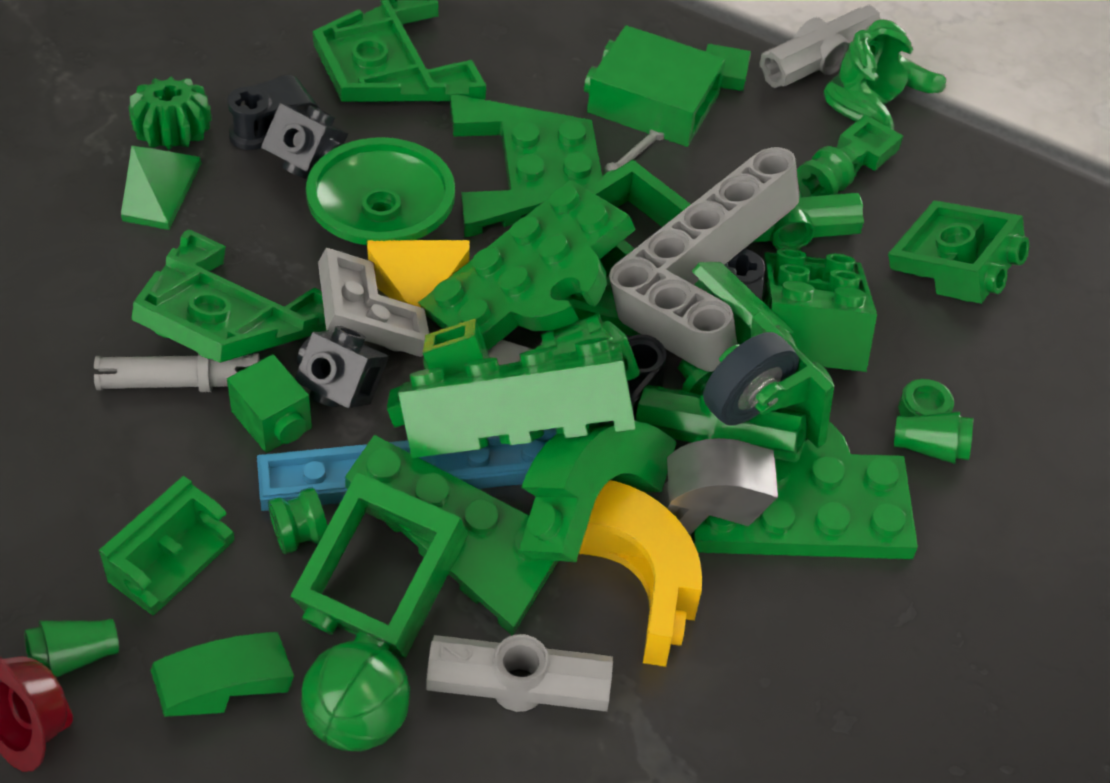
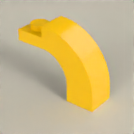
[579,480,702,667]

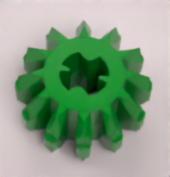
[129,76,212,151]

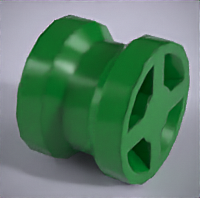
[797,146,855,197]
[268,487,328,555]

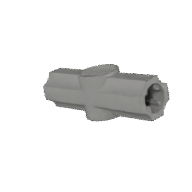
[760,5,880,89]
[426,634,613,712]

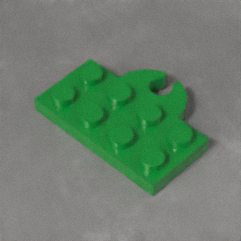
[418,180,636,350]
[692,422,918,559]

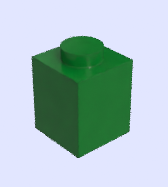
[227,354,312,453]

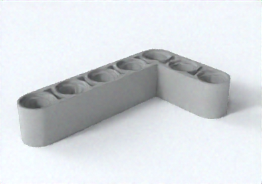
[609,147,800,371]

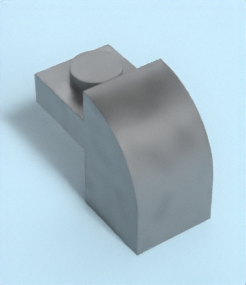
[657,439,778,535]

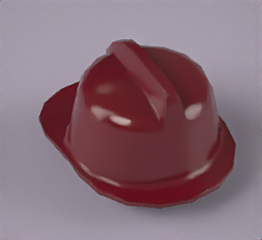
[0,656,73,772]

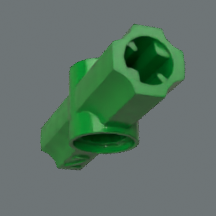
[752,191,864,250]
[636,385,808,462]

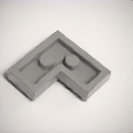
[318,247,429,357]

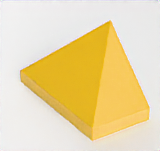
[367,240,470,315]

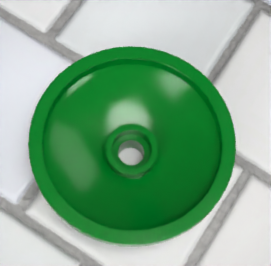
[306,138,455,246]

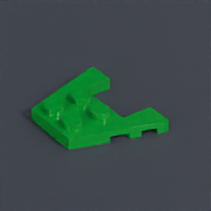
[313,0,486,102]
[450,95,602,237]
[132,229,328,363]

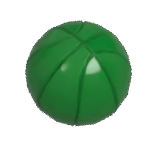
[301,641,410,751]

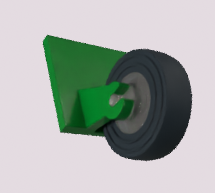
[703,312,834,449]

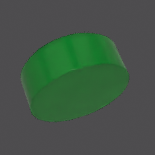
[898,379,954,417]

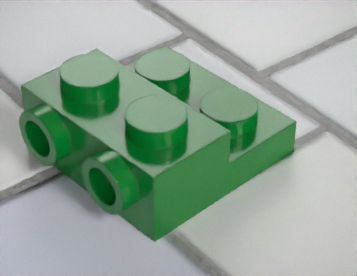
[888,200,1030,304]

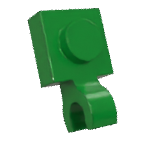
[837,114,903,176]

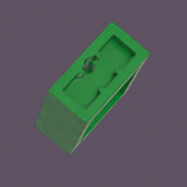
[586,159,691,277]
[290,472,469,658]

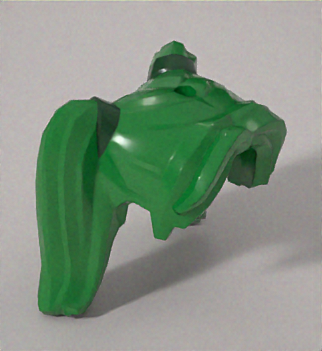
[824,19,946,130]

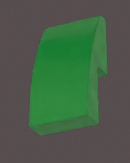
[151,632,294,717]

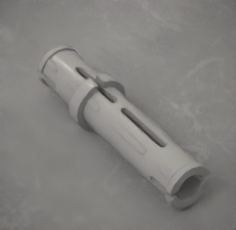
[94,353,260,392]

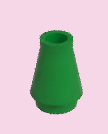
[894,411,974,464]
[24,618,119,678]

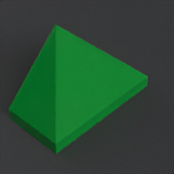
[121,145,201,230]

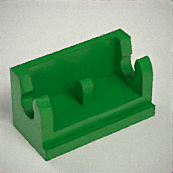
[99,475,235,616]

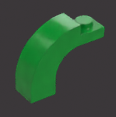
[519,421,677,562]

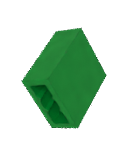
[584,25,726,147]

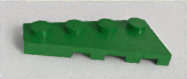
[345,435,558,636]

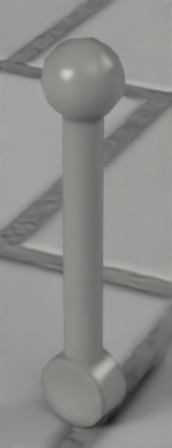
[603,129,664,174]

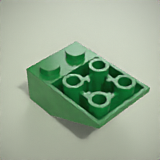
[762,248,877,372]

